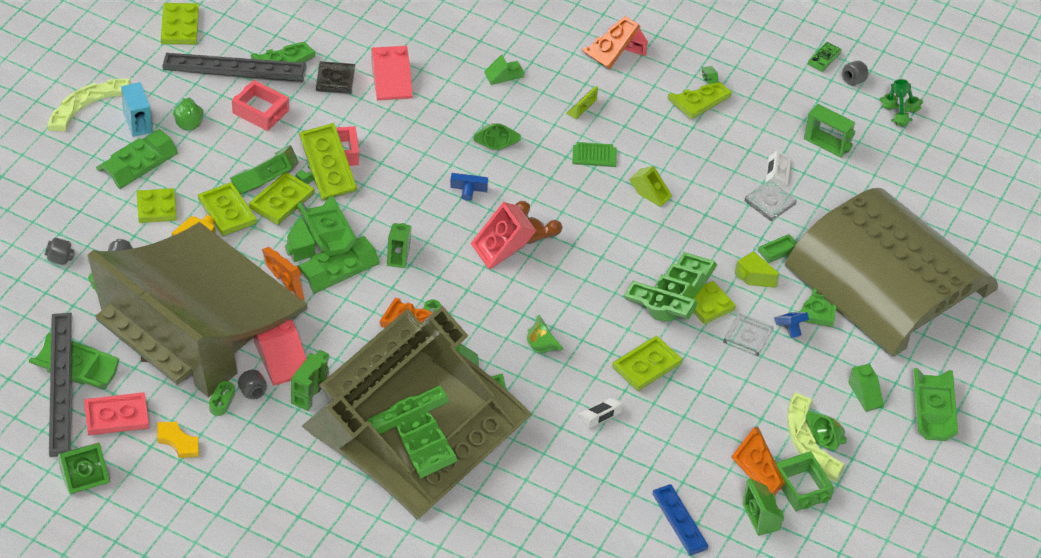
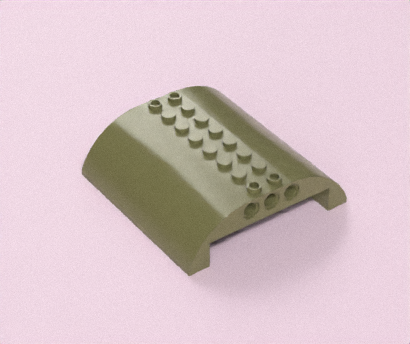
[785,188,998,357]

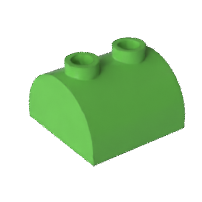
[58,442,110,494]

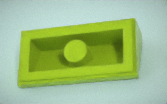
[566,86,598,119]

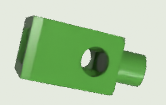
[387,223,412,268]

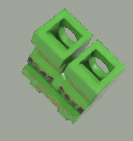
[291,350,329,411]

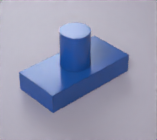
[450,173,488,201]
[774,312,809,338]

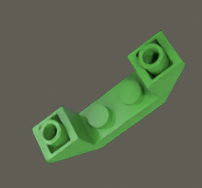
[230,145,299,194]

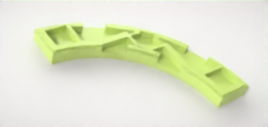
[47,79,131,131]
[787,392,845,482]

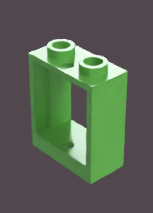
[804,104,856,158]
[776,451,834,512]

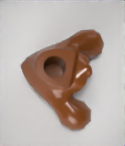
[515,201,563,244]

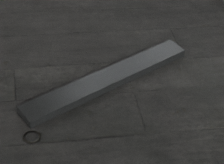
[162,52,307,81]
[49,313,73,457]

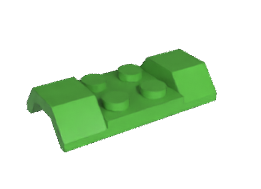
[96,129,178,189]
[297,196,357,256]
[297,236,379,294]
[29,332,119,389]
[913,368,958,441]

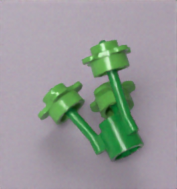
[880,79,923,126]

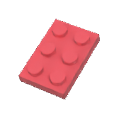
[84,392,149,436]

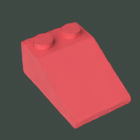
[371,45,413,100]
[471,202,536,269]
[254,319,306,386]

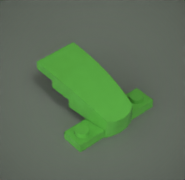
[624,252,717,321]
[367,385,458,479]

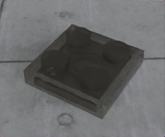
[316,61,355,94]

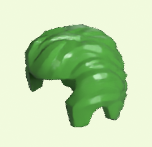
[173,97,204,131]

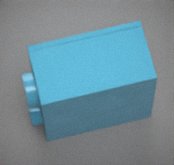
[121,82,152,137]

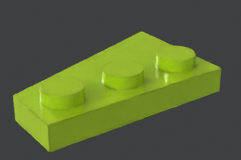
[668,82,732,119]

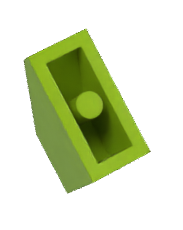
[629,166,672,207]
[735,251,780,288]

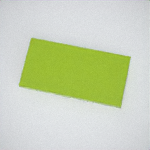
[299,123,357,201]

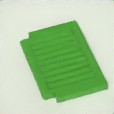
[572,142,617,167]

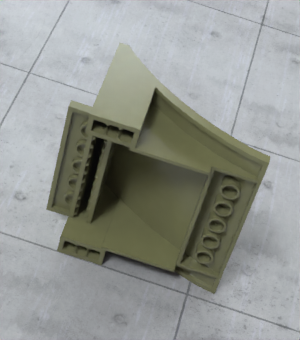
[87,222,308,397]
[302,305,532,520]

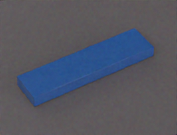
[652,484,709,556]

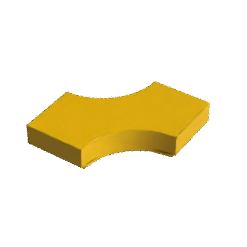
[157,421,199,458]

